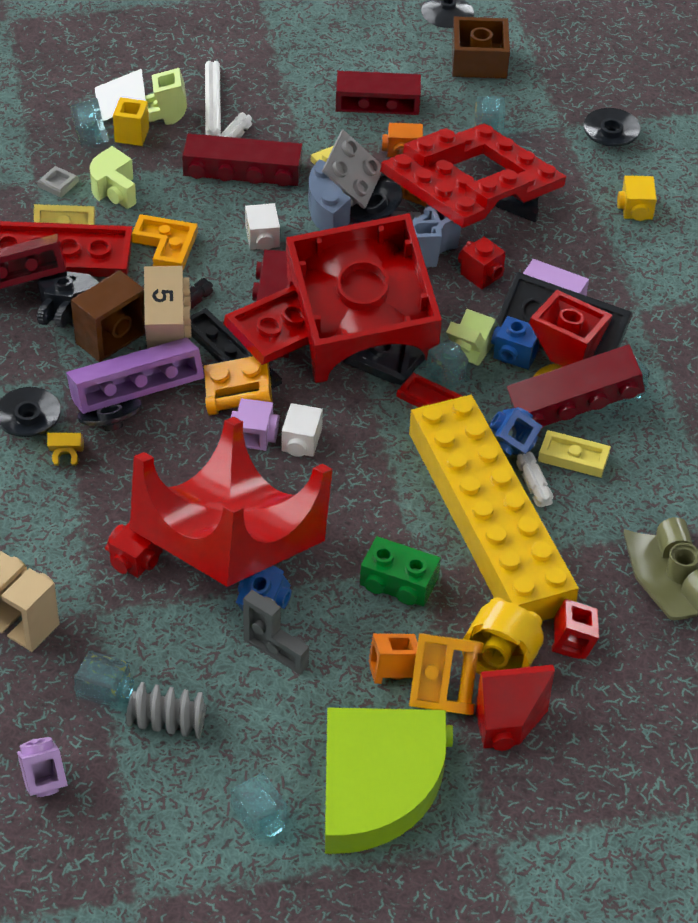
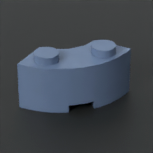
[308,159,351,230]
[412,206,461,267]

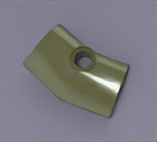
[623,517,698,620]

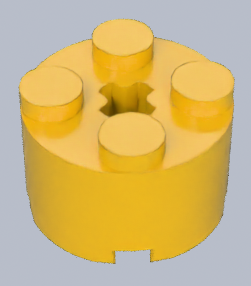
[462,597,544,674]

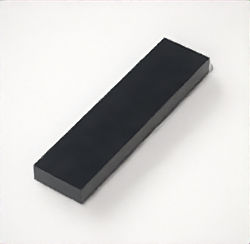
[190,308,282,392]

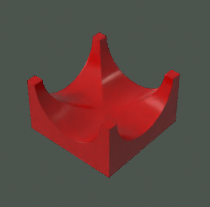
[286,213,442,383]
[130,417,333,587]

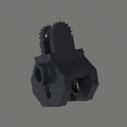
[36,271,99,327]

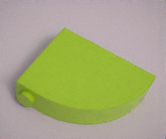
[325,708,453,854]

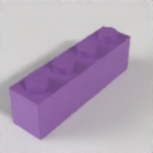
[66,337,204,414]

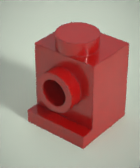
[552,598,599,659]

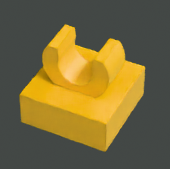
[47,433,84,466]

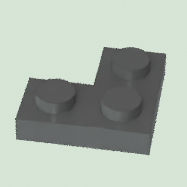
[243,590,309,675]

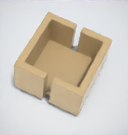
[0,551,59,652]

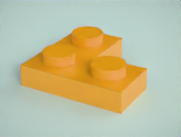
[132,214,198,270]

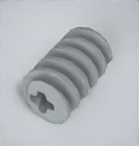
[126,682,206,739]

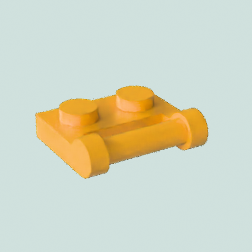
[204,356,273,416]
[409,633,484,715]

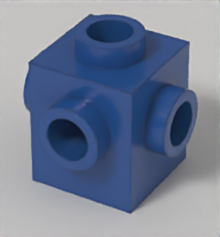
[491,316,540,370]
[489,407,542,457]
[236,566,292,611]

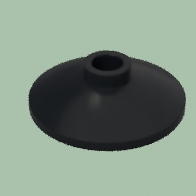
[421,0,474,28]
[583,108,640,147]
[350,181,403,223]
[0,387,61,437]
[77,398,142,431]

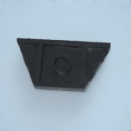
[343,344,425,385]

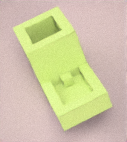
[145,68,187,125]
[90,146,136,209]
[446,309,499,366]

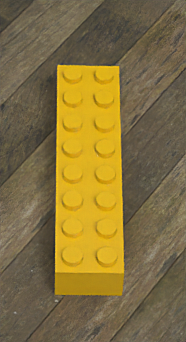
[409,394,579,621]

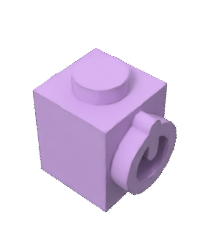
[231,398,280,451]
[17,737,68,797]

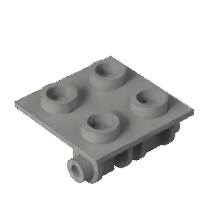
[322,130,381,209]

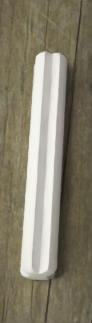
[205,61,221,136]

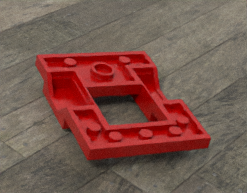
[380,123,567,228]

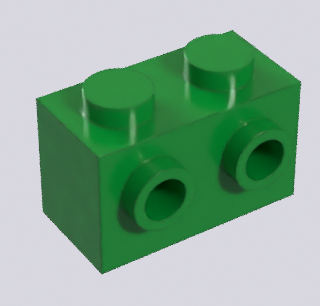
[360,536,441,607]

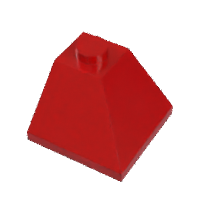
[529,290,612,367]
[475,665,555,751]

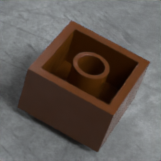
[452,16,510,79]
[71,270,146,362]

